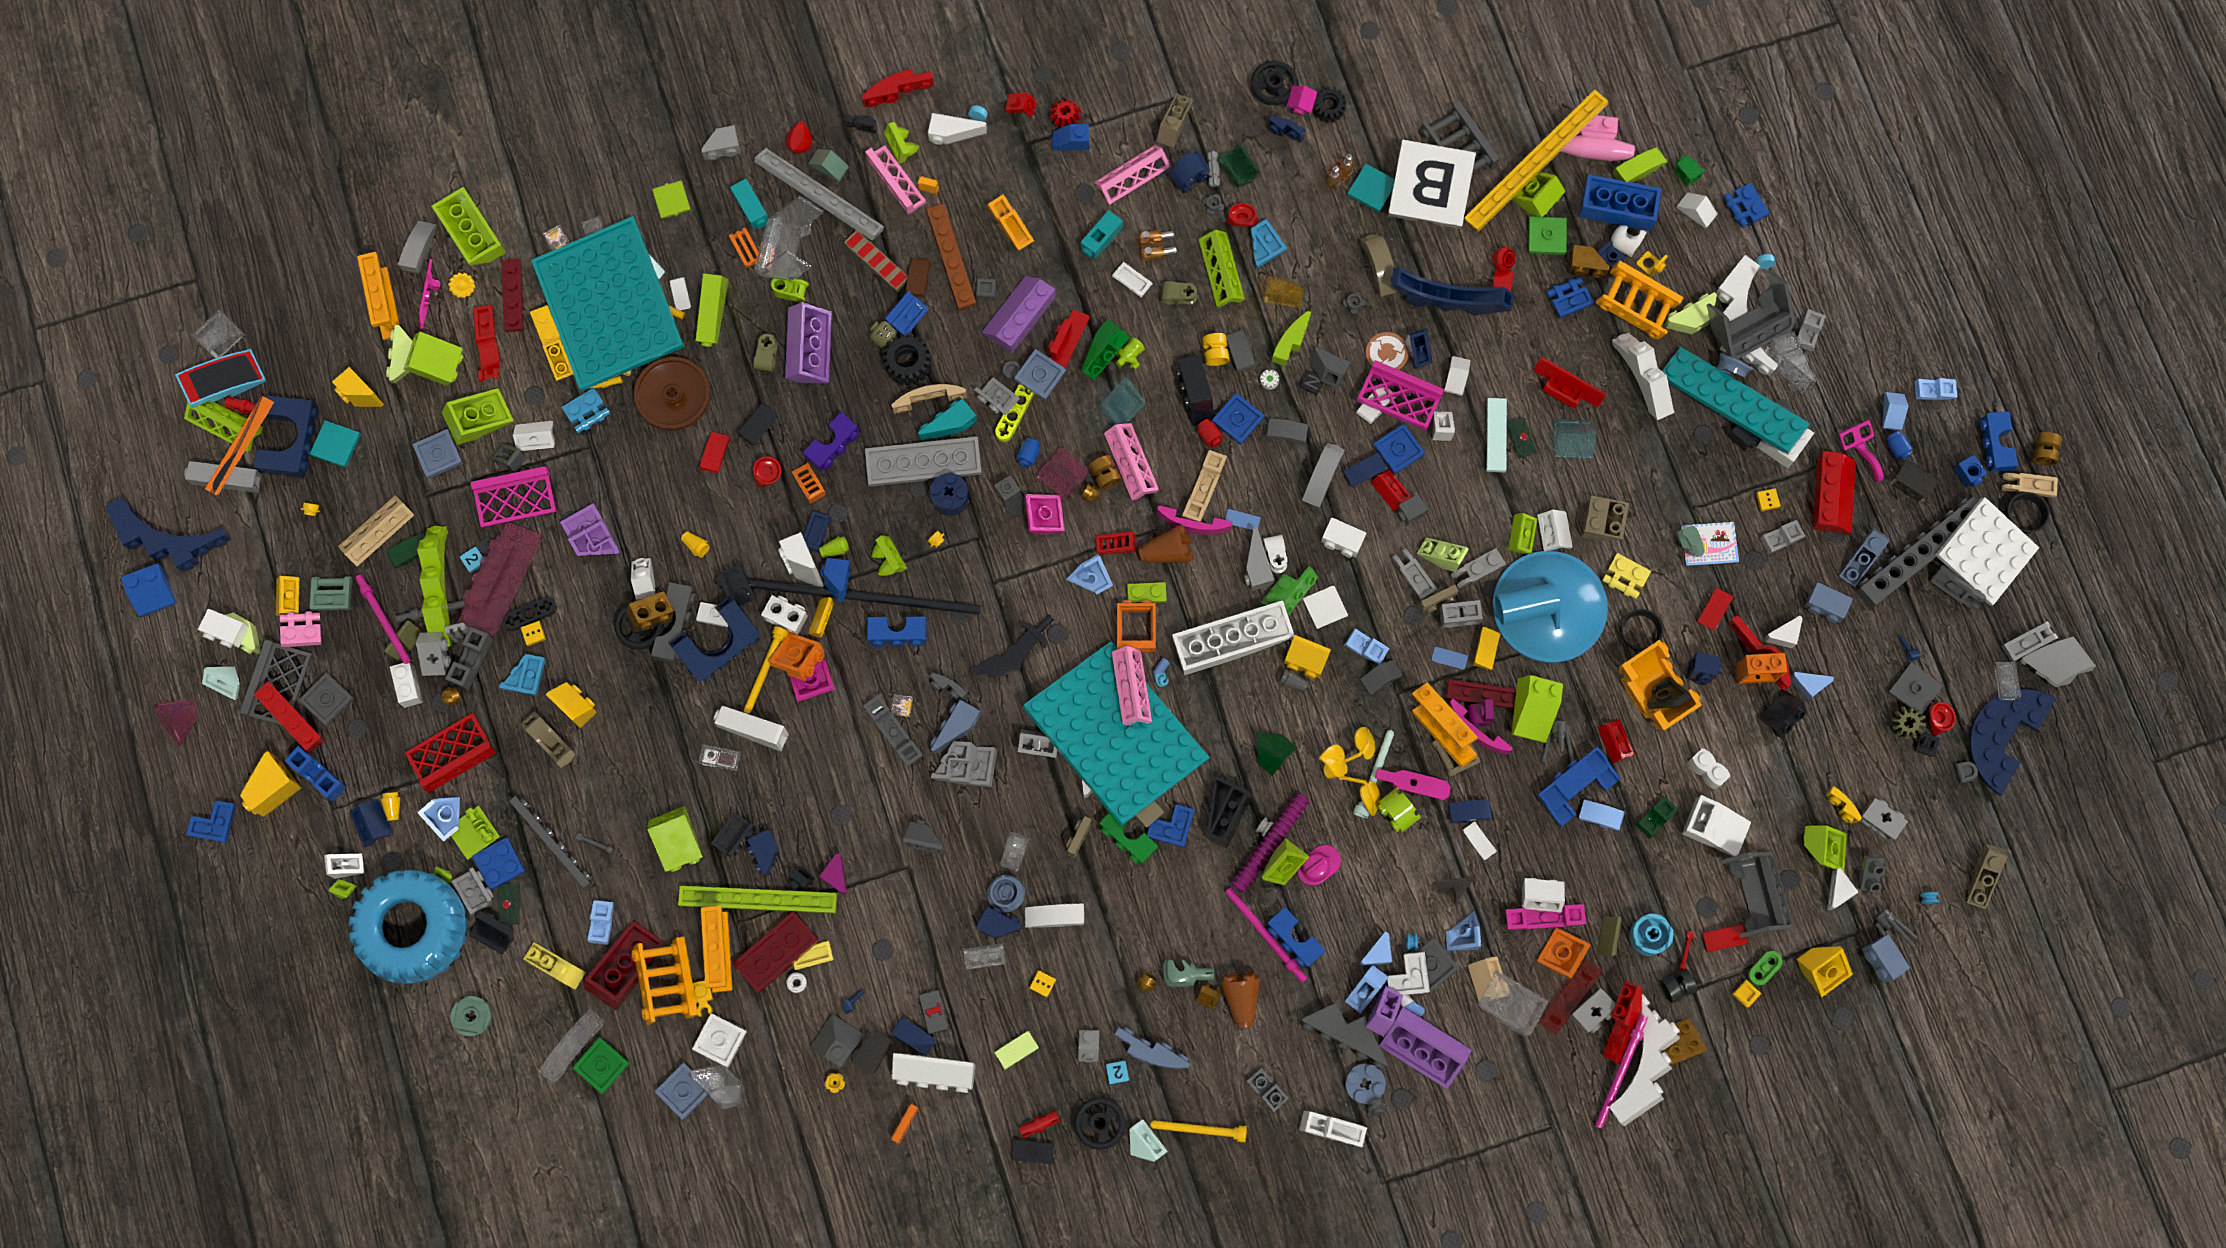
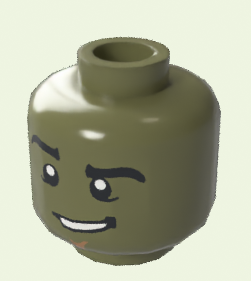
[869,321,897,348]

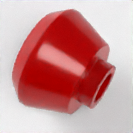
[1491,246,1515,272]

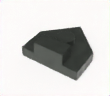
[1647,676,1692,709]

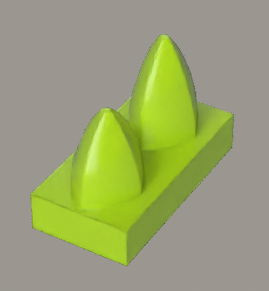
[884,122,920,164]
[872,535,907,576]

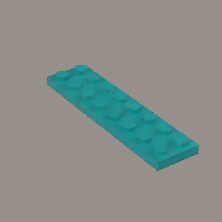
[1662,347,1810,454]

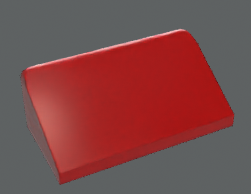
[1371,469,1412,511]
[1598,720,1635,763]

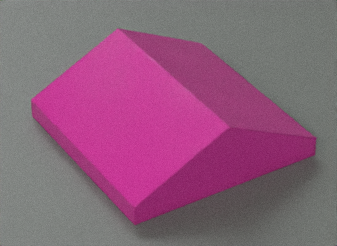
[1025,494,1065,535]
[790,659,834,702]

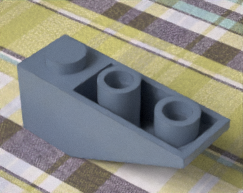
[1839,527,1890,587]
[930,700,981,755]

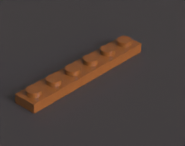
[926,203,976,310]

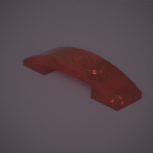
[1539,960,1602,1036]

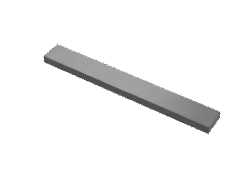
[754,148,884,241]

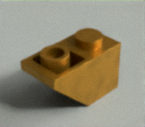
[1569,245,1609,278]

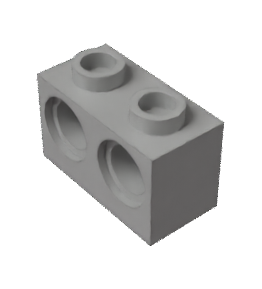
[1439,600,1483,628]

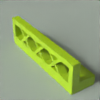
[1199,230,1245,307]
[184,400,263,452]

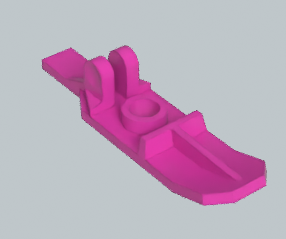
[418,259,441,332]
[1375,769,1450,800]

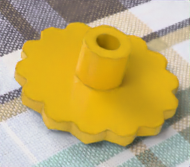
[448,272,475,298]

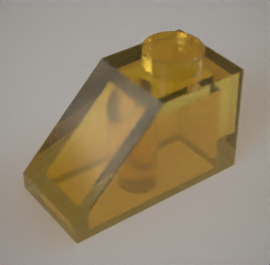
[1264,276,1304,307]

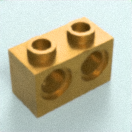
[626,591,674,631]

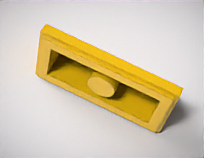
[276,576,299,616]
[808,597,834,638]
[1473,627,1500,670]

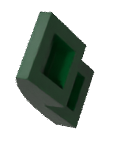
[386,533,425,568]
[1636,796,1679,839]

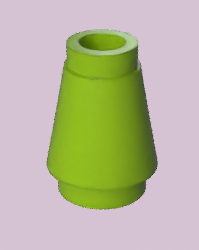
[819,536,849,558]

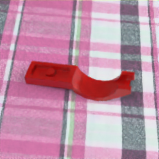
[473,305,500,382]
[1728,615,1791,691]

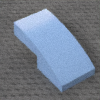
[1915,378,1957,400]
[1344,628,1389,665]
[1579,800,1625,831]
[588,900,614,945]

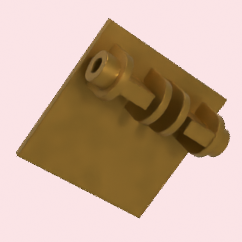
[1663,1018,1708,1065]

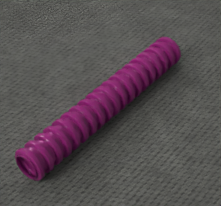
[1231,793,1310,893]

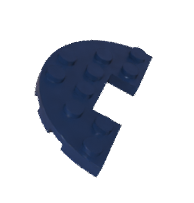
[1969,689,2056,796]

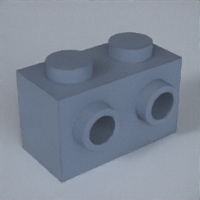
[1804,582,1853,623]
[1862,934,1910,983]

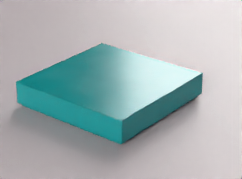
[1347,164,1395,213]
[310,420,361,468]

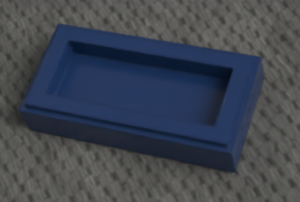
[803,511,831,552]

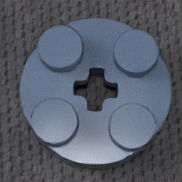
[1345,1064,1386,1105]

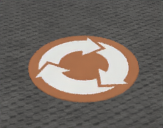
[1366,332,1409,370]

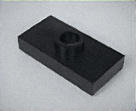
[1012,1140,1054,1164]

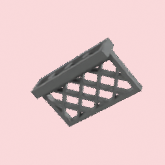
[240,640,312,726]

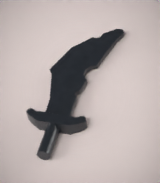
[970,615,1054,677]

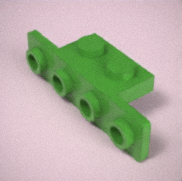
[1261,567,1318,615]

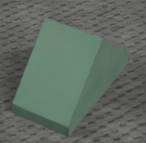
[808,149,849,182]

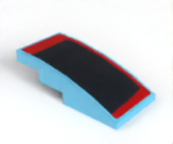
[175,349,266,408]

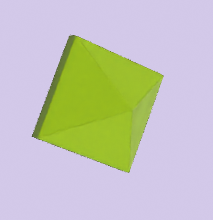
[433,867,452,885]
[329,879,356,899]

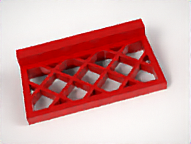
[405,713,496,794]

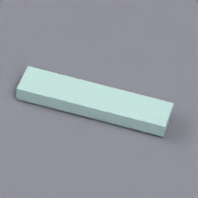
[1486,398,1507,472]

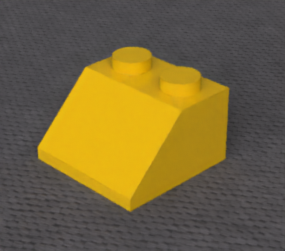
[332,367,384,407]
[1284,635,1331,679]
[546,682,597,728]

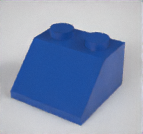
[121,563,177,617]

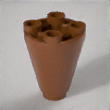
[1139,525,1194,563]
[1221,971,1260,1028]

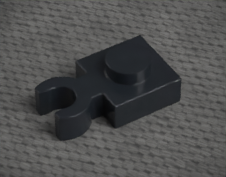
[844,114,877,134]

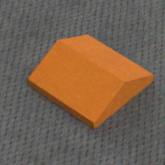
[1537,927,1591,979]

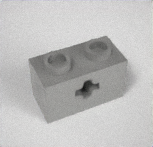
[416,632,451,676]
[1018,729,1057,758]
[1860,798,1908,843]
[1569,988,1616,1034]

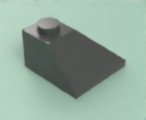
[903,820,945,856]
[810,1014,865,1069]

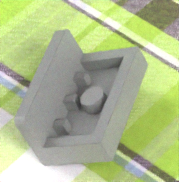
[974,378,1020,415]
[451,867,493,916]

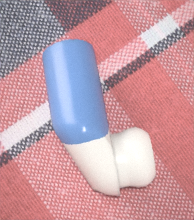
[1400,994,1425,1017]

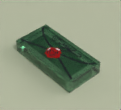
[1506,417,1537,459]
[499,884,520,925]

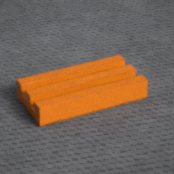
[729,227,762,268]
[891,1104,919,1144]

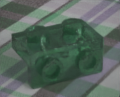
[1217,143,1260,188]

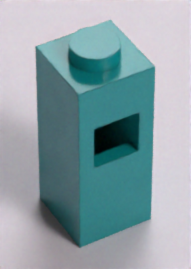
[730,179,770,230]
[1081,210,1123,260]

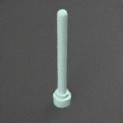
[1353,730,1394,818]

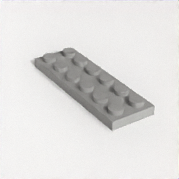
[865,436,982,487]

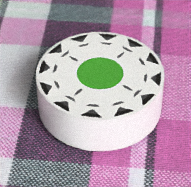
[1260,370,1279,390]

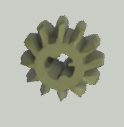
[1891,706,1926,739]

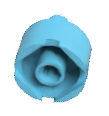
[1629,914,1673,956]

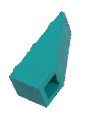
[918,399,977,440]

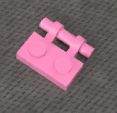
[280,611,321,647]

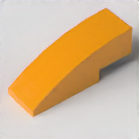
[986,194,1034,251]

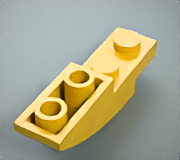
[530,305,574,381]

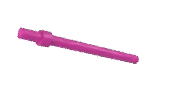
[355,575,411,664]
[1225,888,1307,983]
[1595,1015,1648,1128]

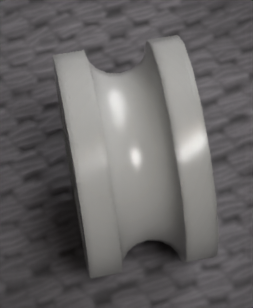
[1256,817,1274,837]

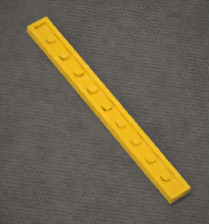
[1464,90,1608,232]

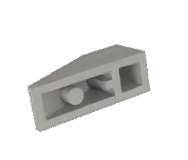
[1244,527,1274,591]

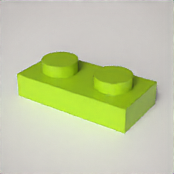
[1127,582,1167,603]

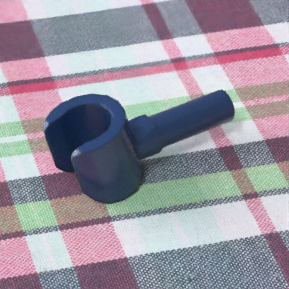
[1899,636,1921,661]
[842,989,865,1014]

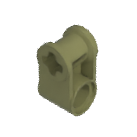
[1161,281,1197,305]
[754,334,778,372]

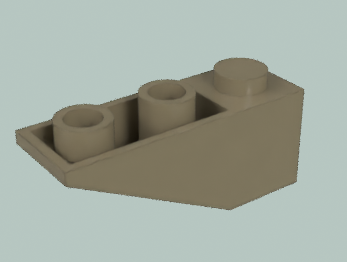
[1157,94,1193,148]
[1966,843,2008,909]

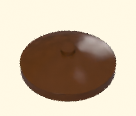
[634,357,711,431]

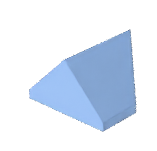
[1066,554,1113,594]
[417,797,460,841]
[1446,911,1481,951]

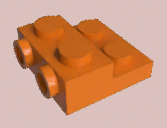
[768,632,824,681]

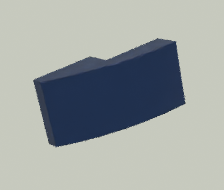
[1268,116,1306,143]
[1343,453,1388,487]
[1447,800,1492,823]
[890,1017,937,1057]

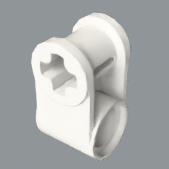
[1263,535,1287,573]

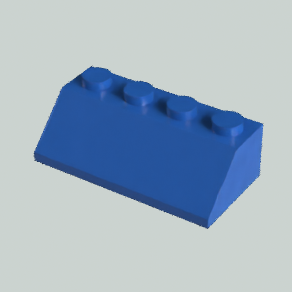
[1579,174,1662,231]

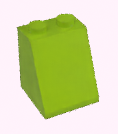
[647,806,703,872]

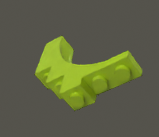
[417,526,452,647]

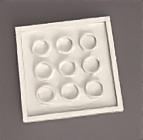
[1936,497,2039,605]

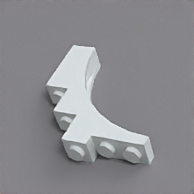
[1716,255,1778,377]
[1610,994,1681,1126]

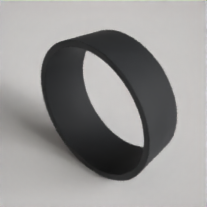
[2005,492,2050,534]
[1621,609,1664,651]

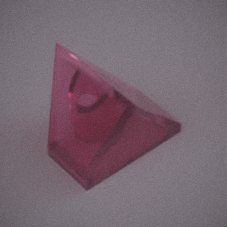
[154,701,199,746]

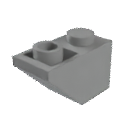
[701,125,741,160]

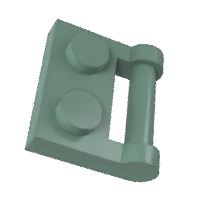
[310,576,353,611]

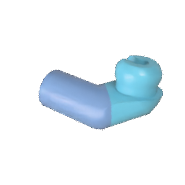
[1153,658,1170,687]

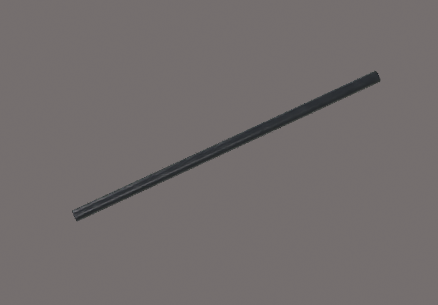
[714,575,981,615]

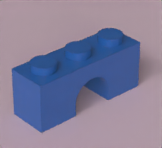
[1979,412,2018,473]
[867,617,927,647]
[285,746,347,802]
[1267,907,1326,968]

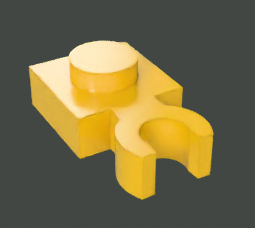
[692,981,713,1017]

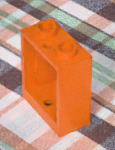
[1117,600,1156,652]
[1735,653,1787,684]

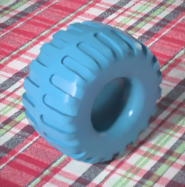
[348,870,469,984]

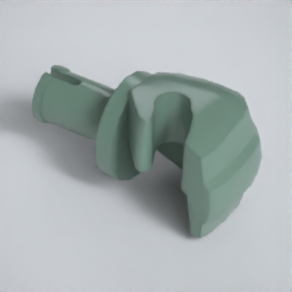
[1163,960,1214,987]

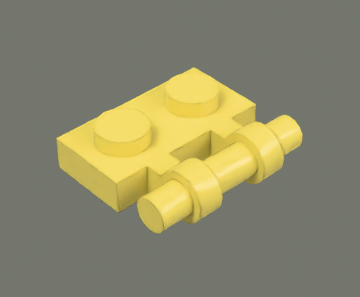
[1602,553,1651,599]

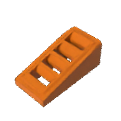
[792,463,826,504]

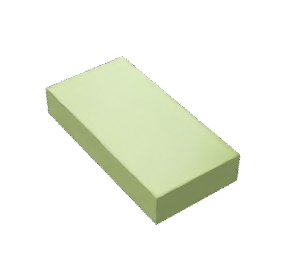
[995,1031,1039,1070]

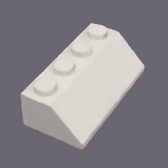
[778,532,824,587]
[892,1053,976,1093]

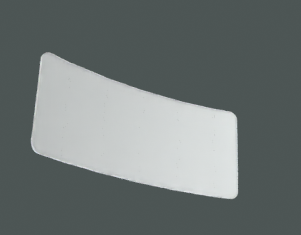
[1463,822,1497,860]

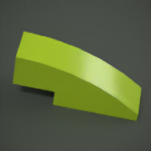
[1613,147,1668,183]
[1272,311,1311,366]

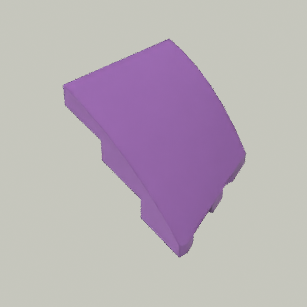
[560,503,620,556]

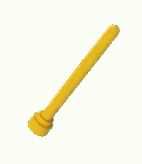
[744,626,789,714]
[1150,1121,1247,1142]

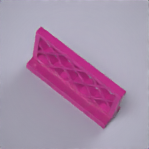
[1357,360,1444,431]
[471,466,557,528]

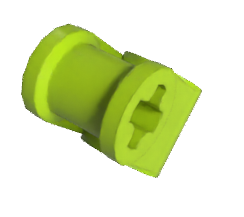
[771,276,809,303]

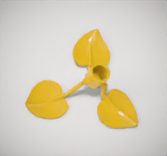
[1319,727,1381,816]

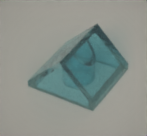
[1100,377,1147,425]
[1555,419,1596,458]

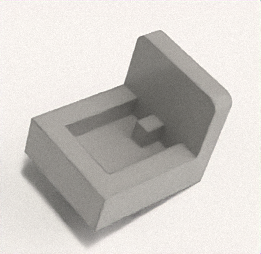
[1079,1030,1099,1063]

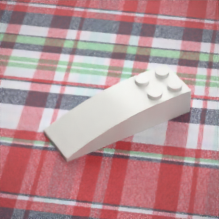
[1172,601,1294,675]

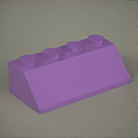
[982,276,1056,354]
[785,302,832,383]
[1379,1007,1471,1089]

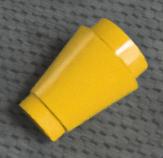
[681,531,709,557]
[380,792,400,821]

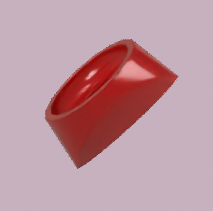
[785,121,812,154]
[1225,203,1258,227]
[753,456,781,487]
[1929,702,1956,736]

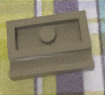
[1418,585,1458,614]
[1066,816,1092,859]

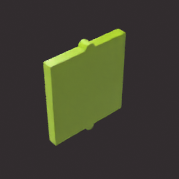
[652,180,691,219]

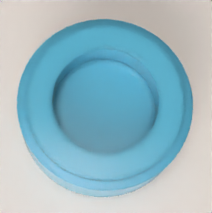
[968,105,988,122]
[1756,254,1775,269]

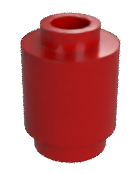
[1197,419,1223,448]

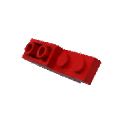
[862,69,934,107]
[1602,980,1642,1064]

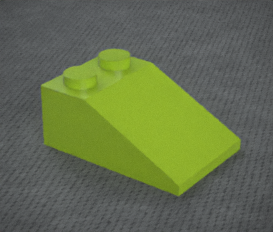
[442,388,514,445]
[1511,675,1563,743]

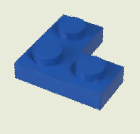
[186,800,237,843]
[1147,804,1195,848]

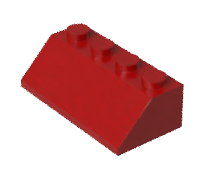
[1812,451,1856,534]

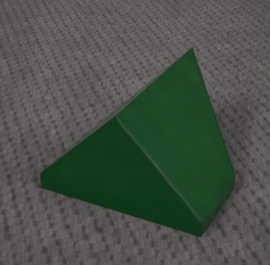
[1257,733,1298,776]

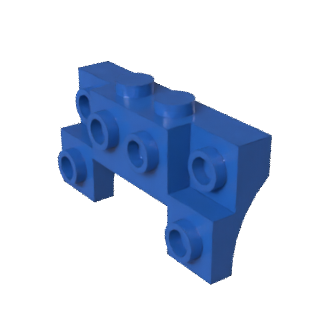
[1537,746,1621,827]

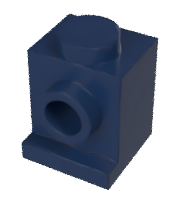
[1598,240,1626,274]

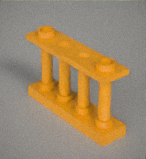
[357,252,400,340]
[1595,261,1683,340]
[1412,682,1478,768]
[701,906,733,992]
[632,937,698,1025]

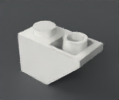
[631,558,656,600]

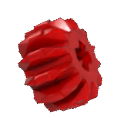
[1050,98,1081,128]

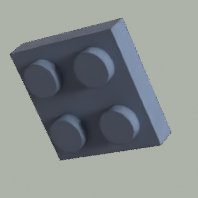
[1014,349,1067,401]
[412,429,463,479]
[655,1063,712,1120]

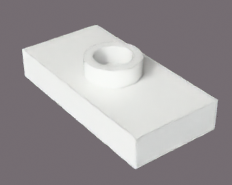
[696,602,728,628]

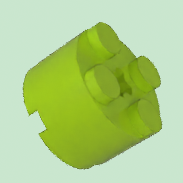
[1378,787,1421,833]

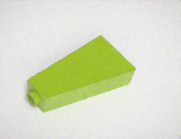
[696,274,729,347]

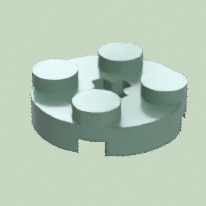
[451,996,492,1037]

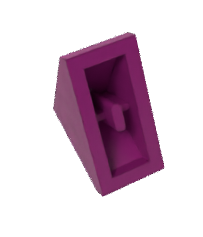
[819,853,847,895]

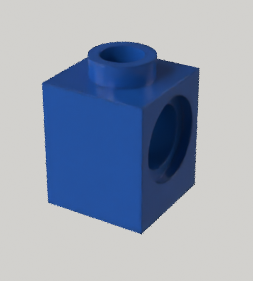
[1953,455,1987,488]

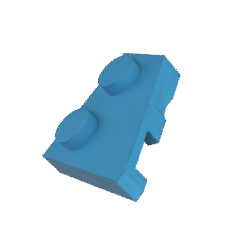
[1251,219,1287,269]
[499,654,546,696]

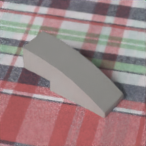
[398,221,437,274]

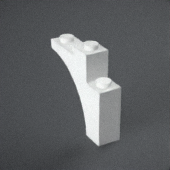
[1612,333,1674,420]

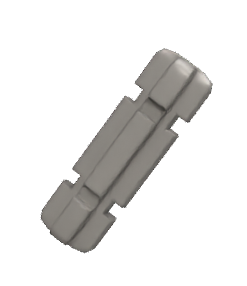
[1207,151,1220,187]

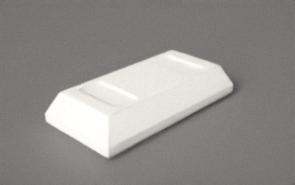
[1112,262,1153,297]

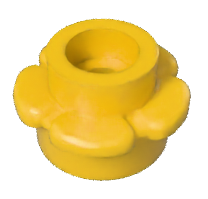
[301,503,320,516]
[927,531,944,548]
[825,1073,845,1093]

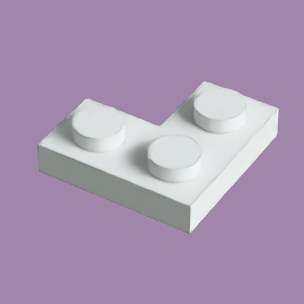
[1387,952,1430,995]

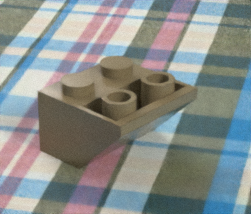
[1581,495,1629,541]

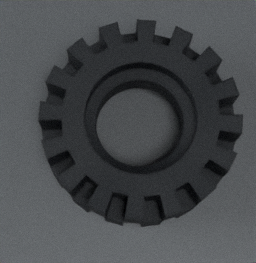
[1313,86,1346,123]

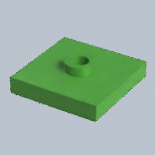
[1528,217,1567,255]

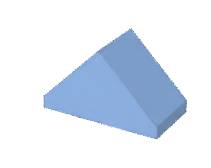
[1882,392,1908,431]
[1790,672,1834,701]
[1360,931,1392,966]

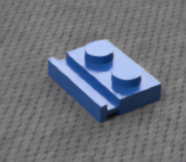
[884,291,928,337]

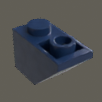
[747,829,779,877]
[976,906,1023,939]

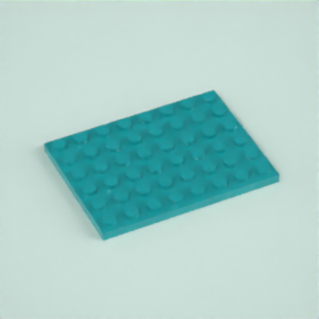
[531,216,685,391]
[1022,641,1210,826]

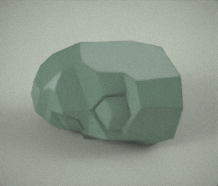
[1676,526,1705,557]

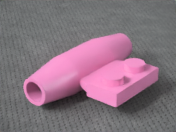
[1560,115,1635,161]

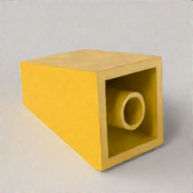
[240,751,302,817]

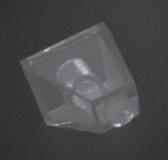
[191,309,245,358]
[688,1064,744,1109]

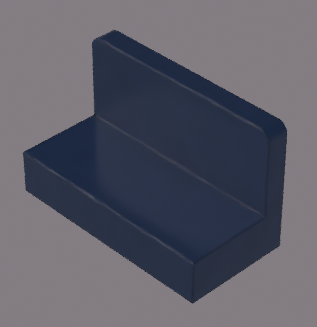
[349,800,393,847]

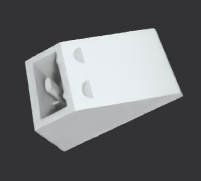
[1682,795,1751,857]

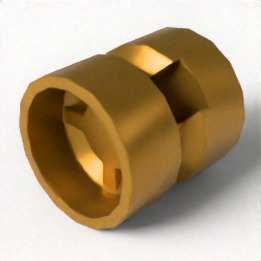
[2032,432,2062,466]
[1088,455,1122,490]

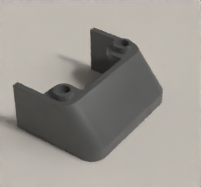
[1707,270,1795,359]
[1720,852,1793,938]

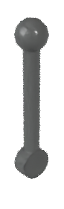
[576,833,613,853]

